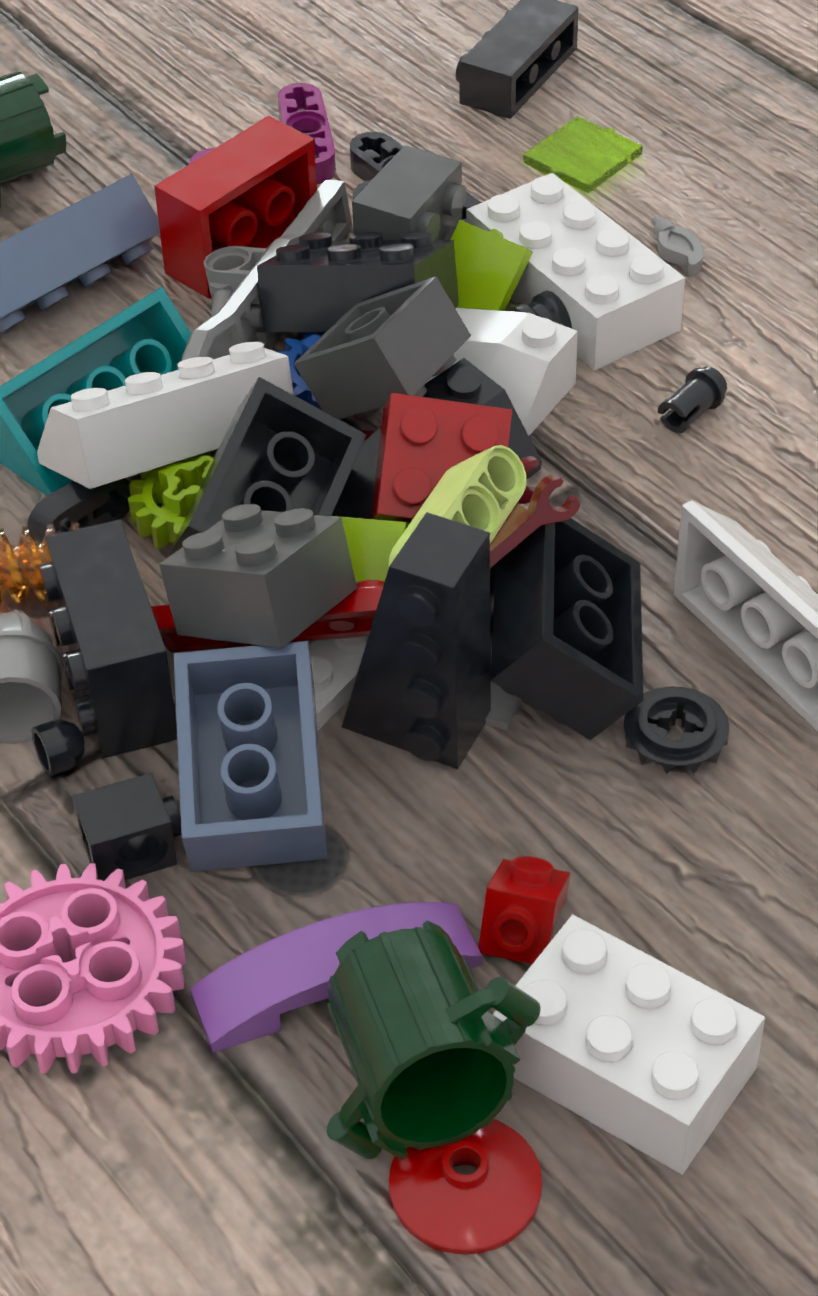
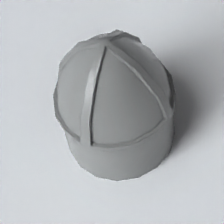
[0,609,64,744]

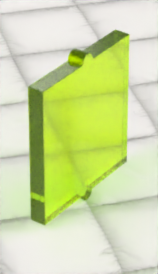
[523,116,643,194]

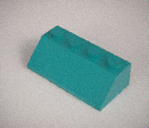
[0,287,191,496]

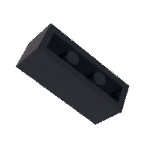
[455,0,579,119]

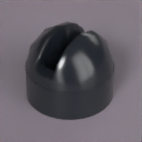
[31,720,85,777]

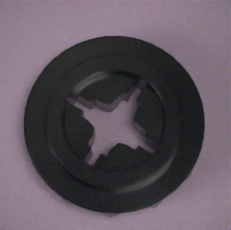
[624,686,729,774]

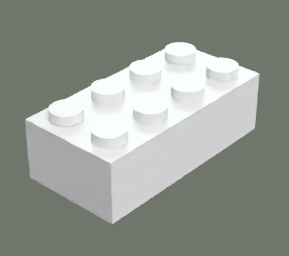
[466,173,685,371]

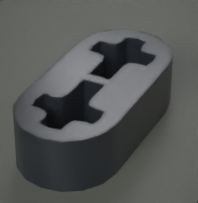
[27,478,131,551]

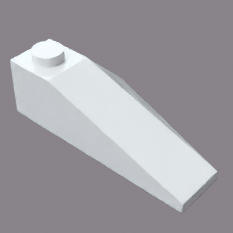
[426,308,578,436]

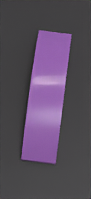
[190,902,483,1053]

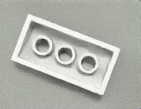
[37,342,294,489]
[674,500,818,732]

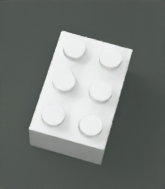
[492,914,765,1175]

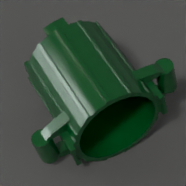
[0,71,66,208]
[327,920,541,1160]

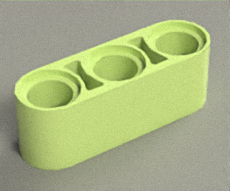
[389,445,527,566]

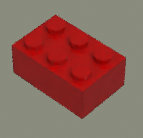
[154,115,317,299]

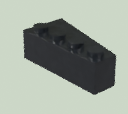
[341,512,491,770]

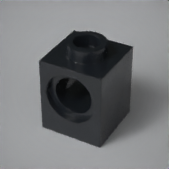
[73,773,182,881]

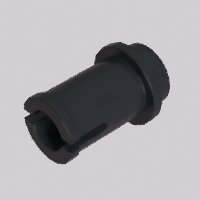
[658,367,727,433]

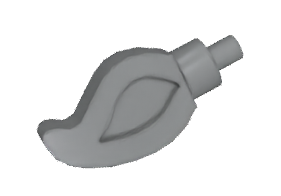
[651,216,704,276]

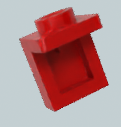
[478,856,571,964]

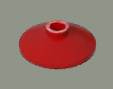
[389,1119,542,1255]

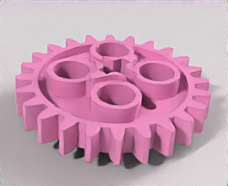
[0,863,186,1074]

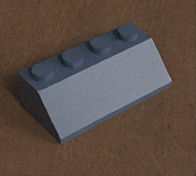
[0,174,160,334]

